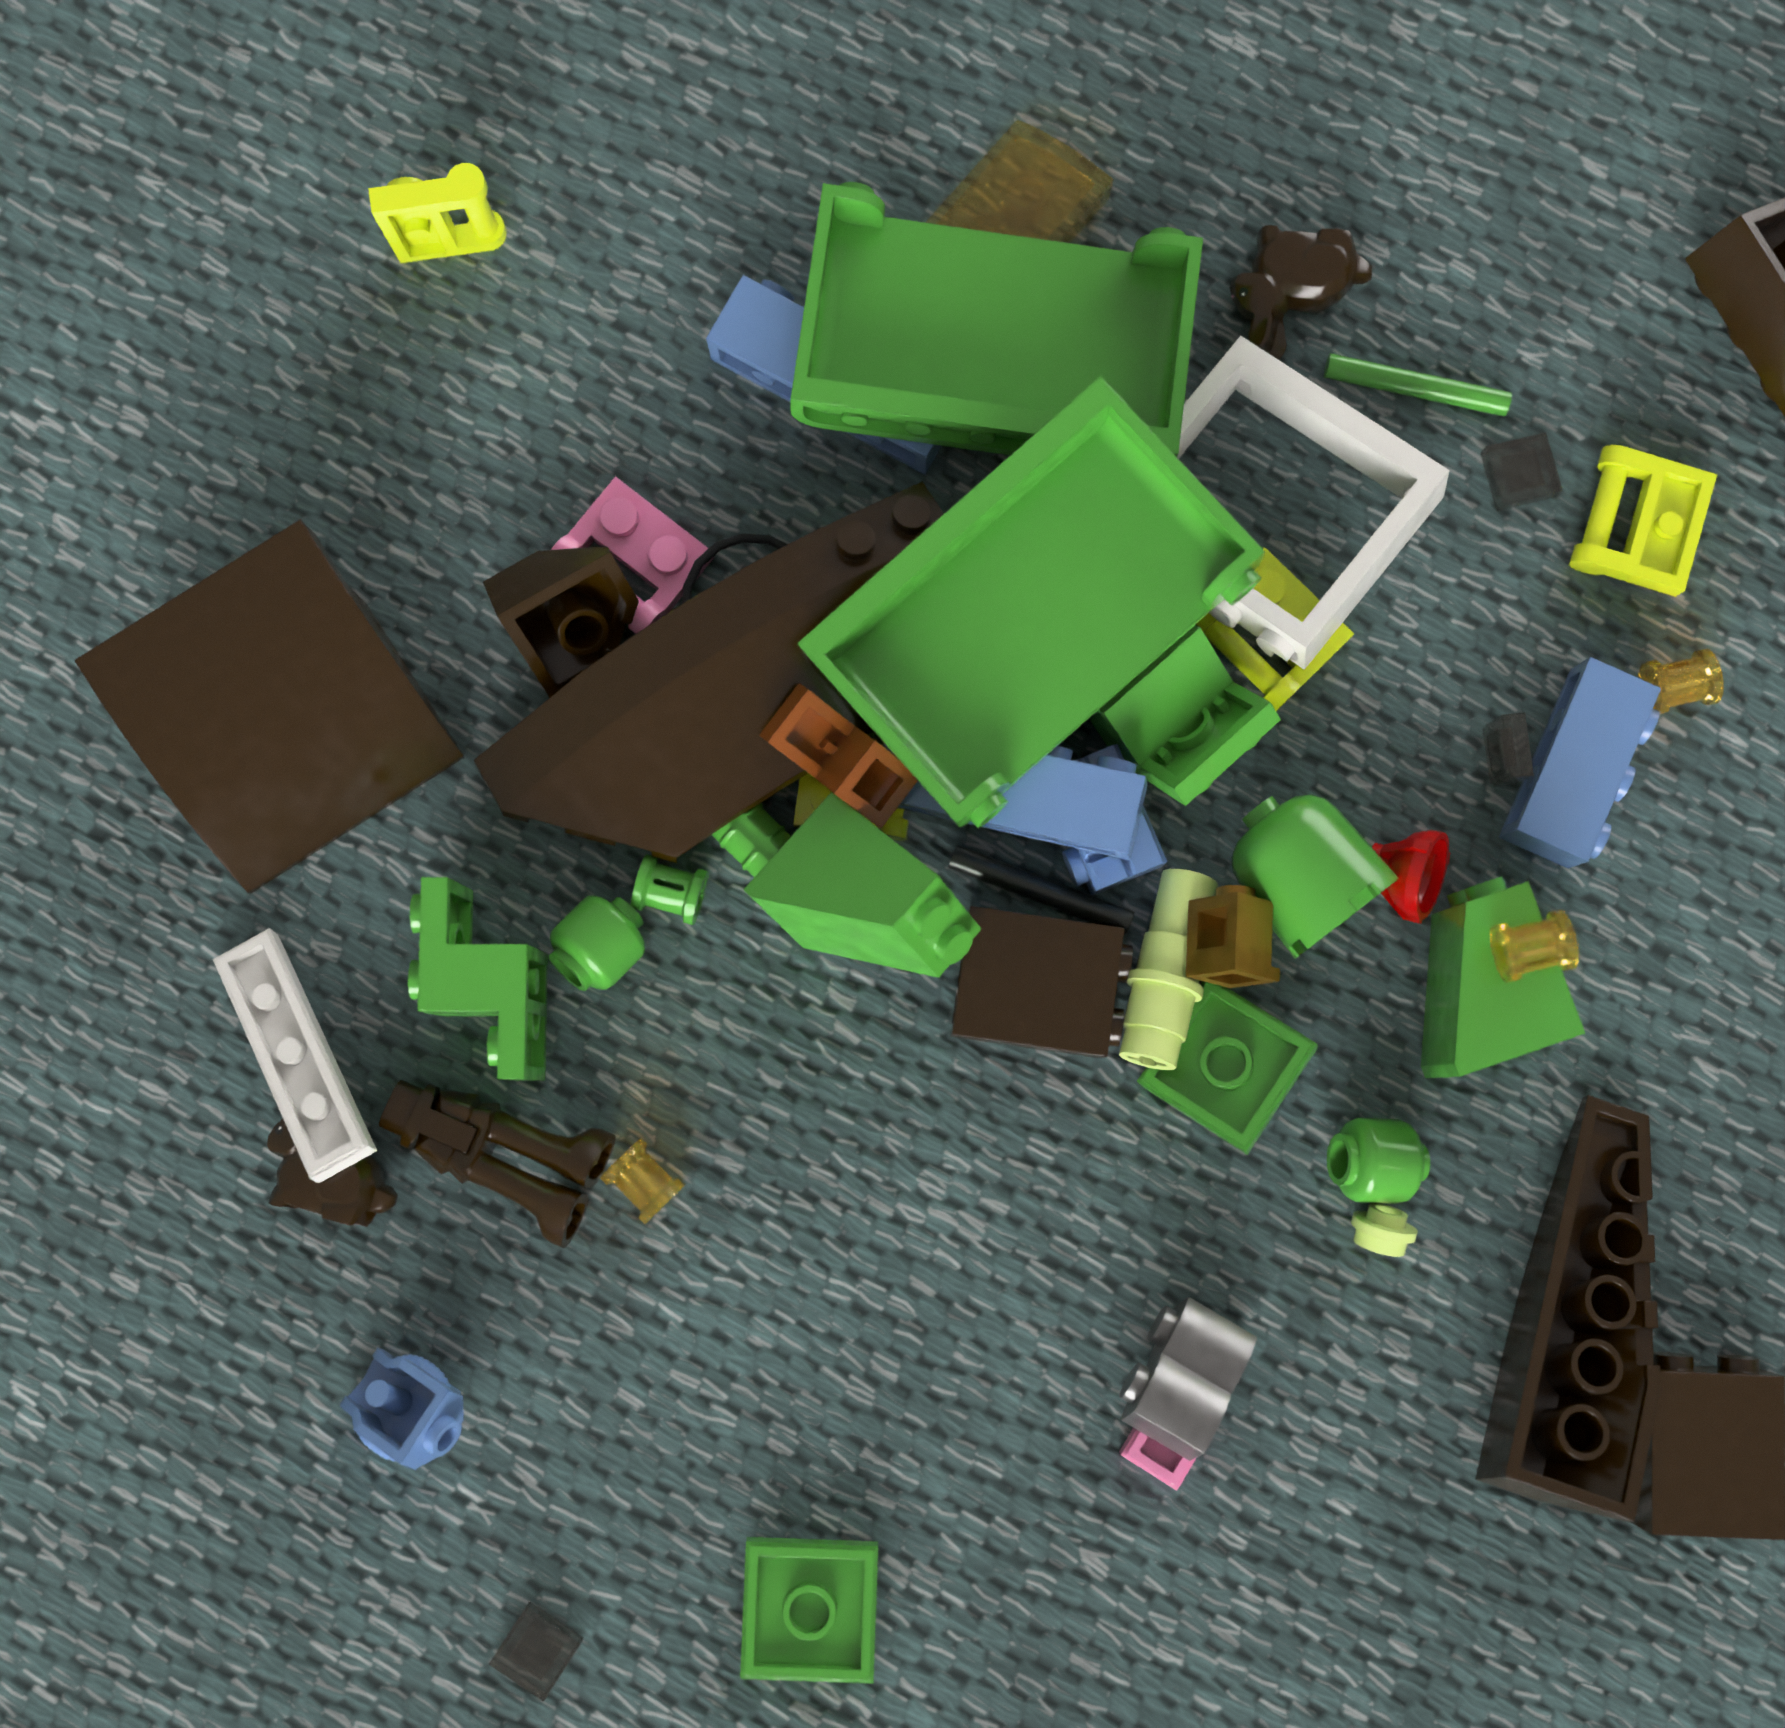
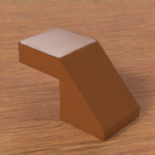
[759,683,918,829]

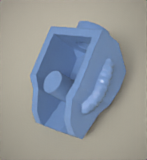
[340,1347,464,1470]

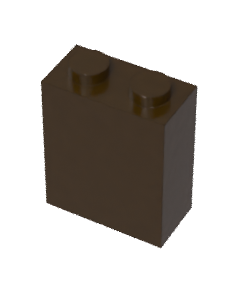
[950,906,1133,1059]
[1630,1352,1785,1540]

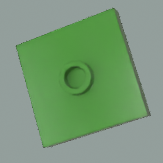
[1137,981,1318,1155]
[740,1537,878,1684]

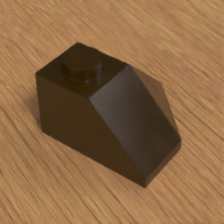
[483,547,639,698]

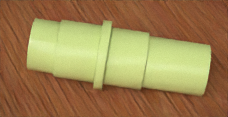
[1119,869,1218,1070]

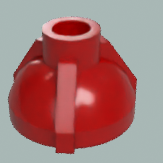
[1372,829,1451,924]

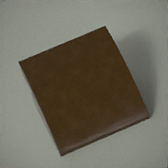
[74,519,465,894]

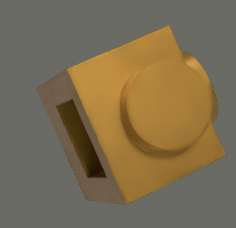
[1186,885,1280,988]

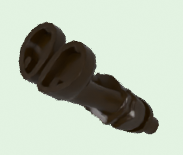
[379,1080,616,1248]

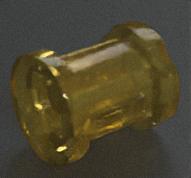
[1638,649,1724,715]
[1490,910,1579,983]
[600,1137,686,1225]

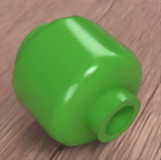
[549,895,645,991]
[1327,1118,1430,1204]

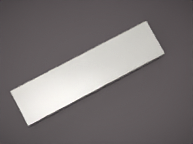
[213,928,377,1183]

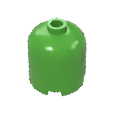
[1231,794,1399,959]

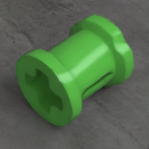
[631,854,709,925]

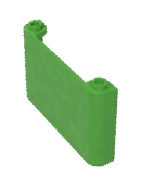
[790,182,1203,457]
[797,376,1265,828]

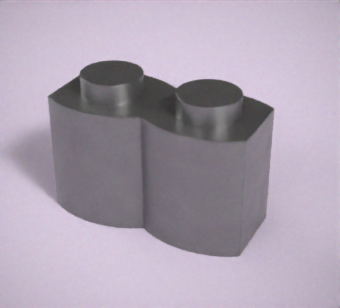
[1119,1297,1257,1461]

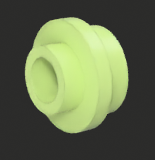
[1351,1203,1418,1257]

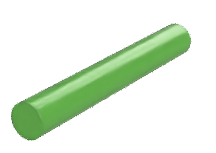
[1323,353,1512,417]

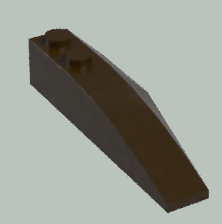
[1475,1095,1661,1522]

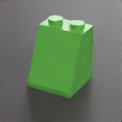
[744,792,981,978]
[1421,876,1585,1078]

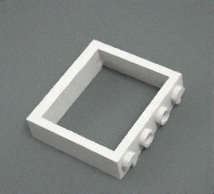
[1177,336,1450,670]

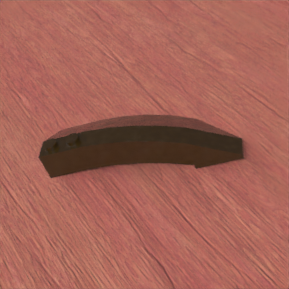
[474,481,944,863]

